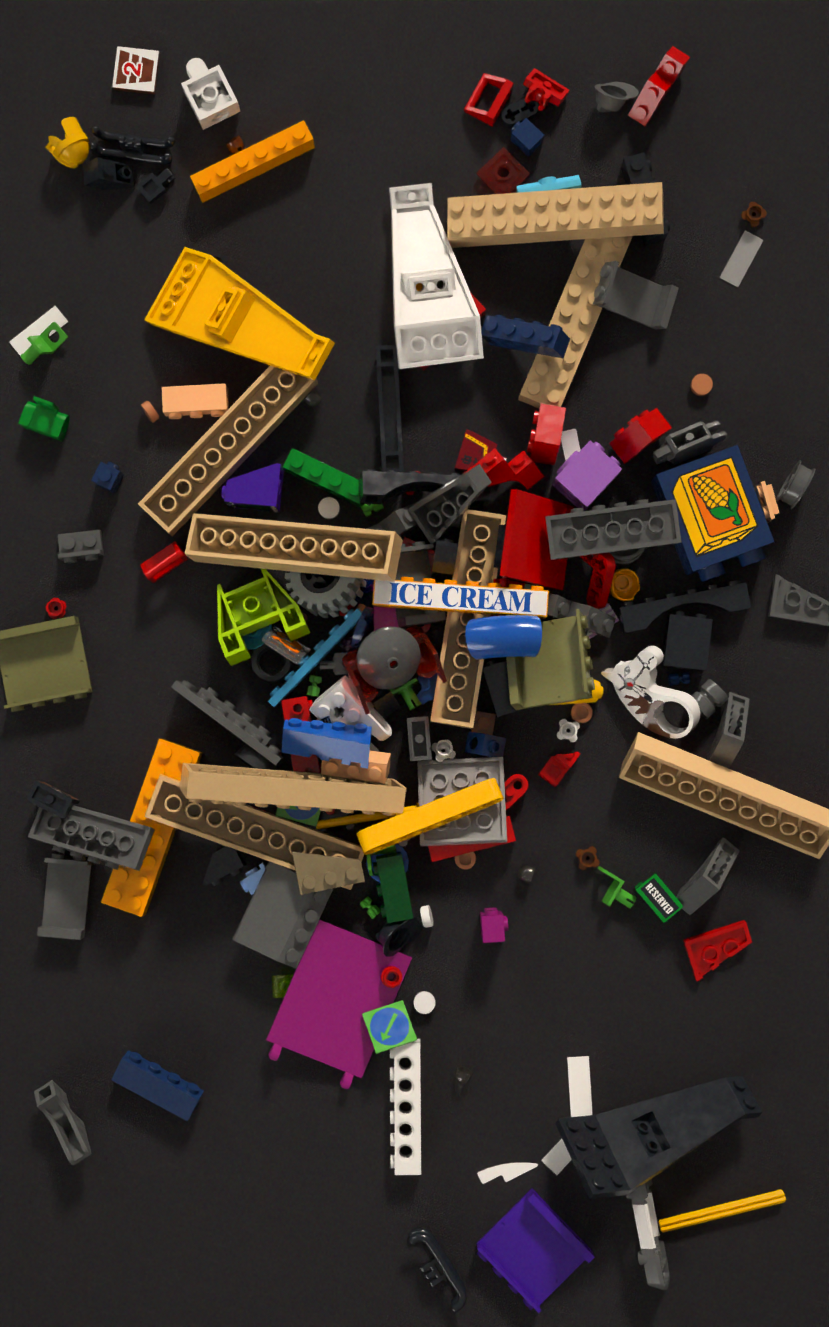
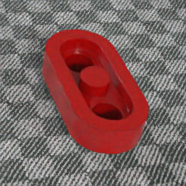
[504,774,529,811]

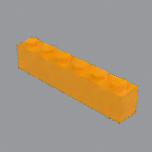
[190,120,315,203]

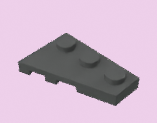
[768,574,829,627]

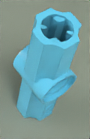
[516,175,581,193]

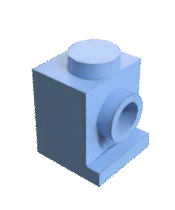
[240,861,267,895]

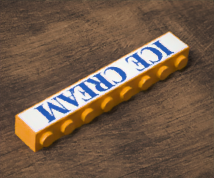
[372,577,549,619]

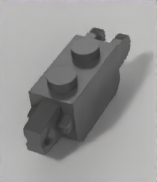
[653,421,727,465]

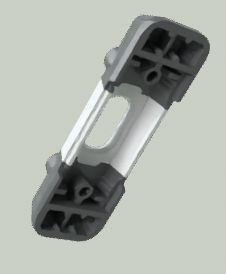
[626,1179,670,1290]

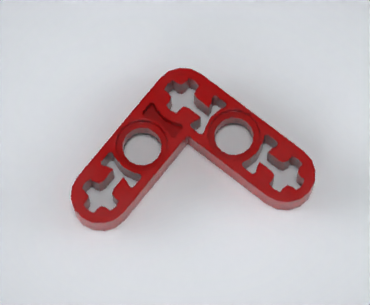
[579,553,616,609]

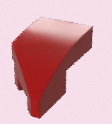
[538,752,581,787]

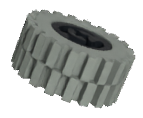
[285,571,366,618]

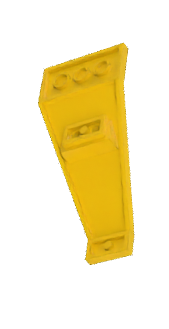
[144,247,335,381]

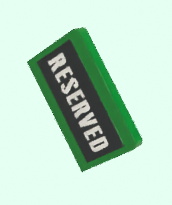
[635,874,683,923]

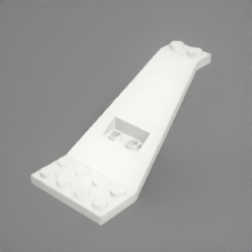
[389,183,484,369]

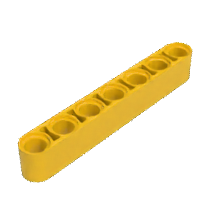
[356,778,504,855]

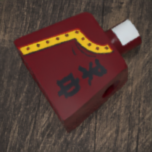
[454,429,507,473]

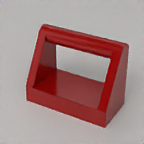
[464,73,514,127]
[140,541,188,583]

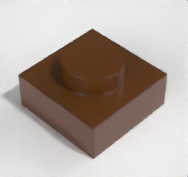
[471,711,496,735]

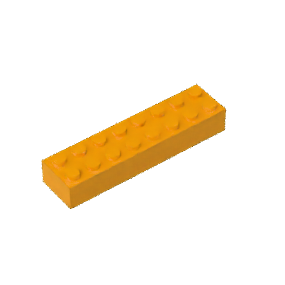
[101,738,203,917]

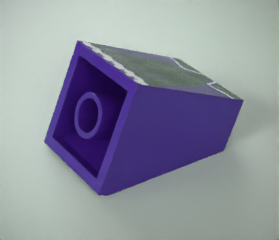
[222,463,284,513]

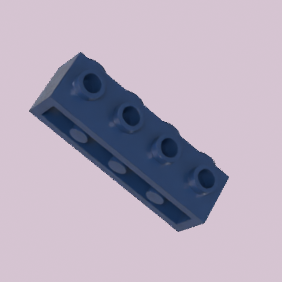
[481,314,570,359]
[111,1050,204,1121]

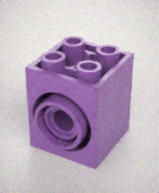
[552,440,622,511]

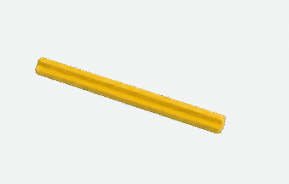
[659,1190,786,1233]

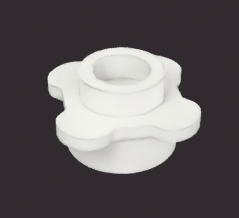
[557,719,580,742]
[431,740,456,762]

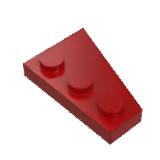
[683,920,752,982]

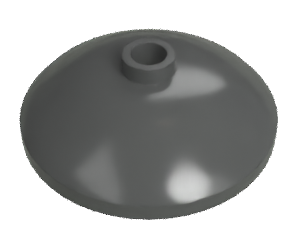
[357,626,421,689]

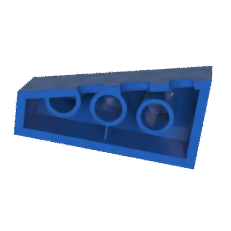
[282,718,372,769]

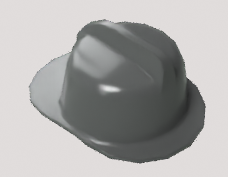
[594,82,639,112]

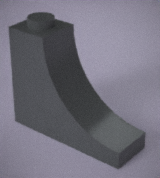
[707,692,750,769]
[676,837,740,915]

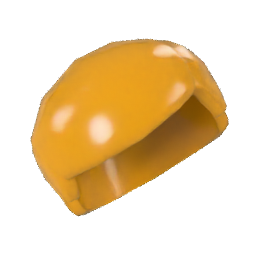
[610,568,640,601]

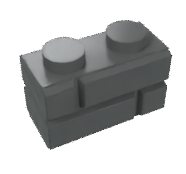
[407,716,432,761]

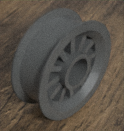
[776,460,816,510]

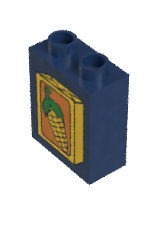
[651,445,774,582]

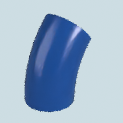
[465,615,542,660]

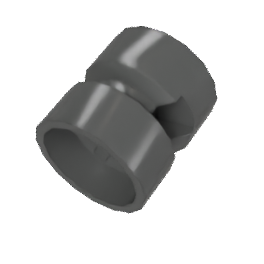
[692,679,729,719]

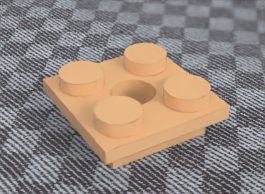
[754,481,779,523]

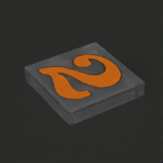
[262,626,311,664]

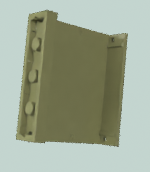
[506,609,595,710]
[0,616,93,712]

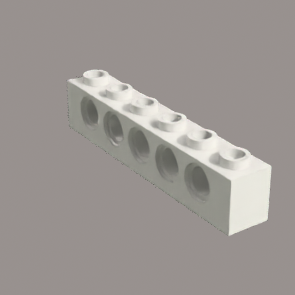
[390,1039,421,1175]

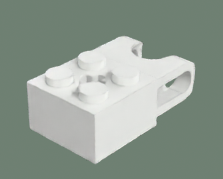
[309,675,392,741]

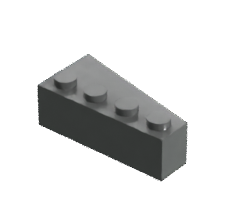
[408,464,491,544]

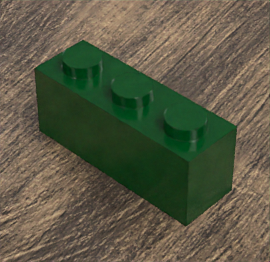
[373,852,413,923]

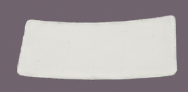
[561,429,581,460]

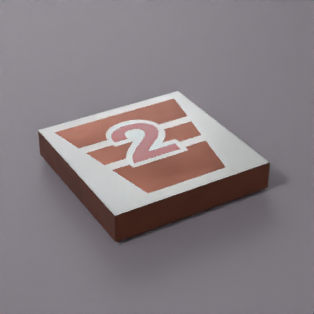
[112,46,160,95]

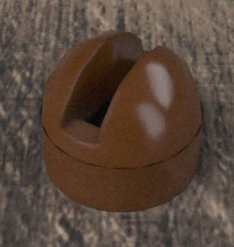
[225,136,244,154]

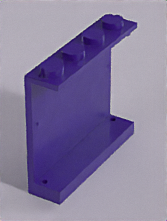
[477,1188,595,1313]

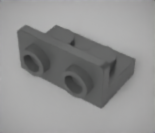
[57,530,104,563]

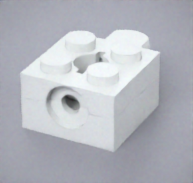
[181,58,241,130]

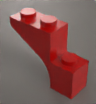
[628,46,691,126]
[464,448,544,490]

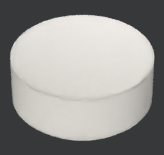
[318,497,340,519]
[420,905,433,928]
[414,991,435,1014]

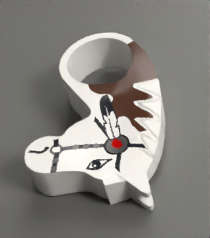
[601,646,700,739]

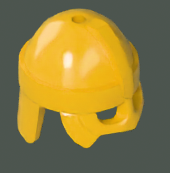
[45,117,89,168]

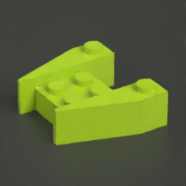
[217,568,310,666]

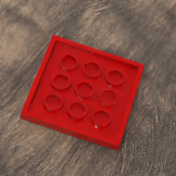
[500,489,574,590]

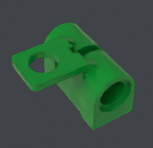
[18,396,70,442]

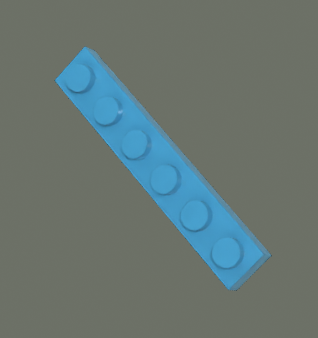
[268,608,362,707]

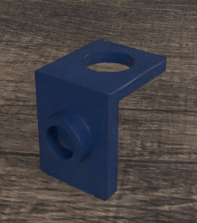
[465,731,506,757]

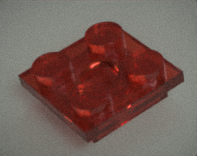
[476,147,530,194]

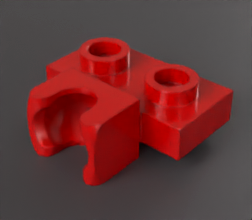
[523,68,570,111]

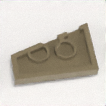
[292,851,365,895]

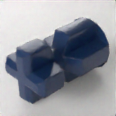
[668,672,690,686]

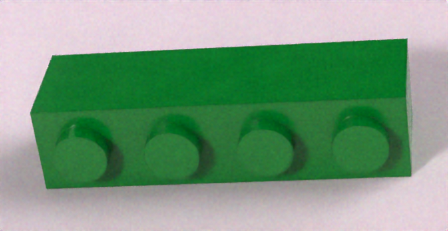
[283,448,362,508]

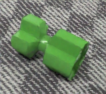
[361,504,384,517]
[306,675,322,697]
[360,896,381,919]

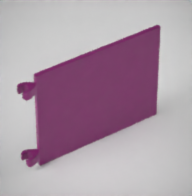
[266,919,412,1089]

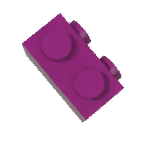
[480,907,508,943]

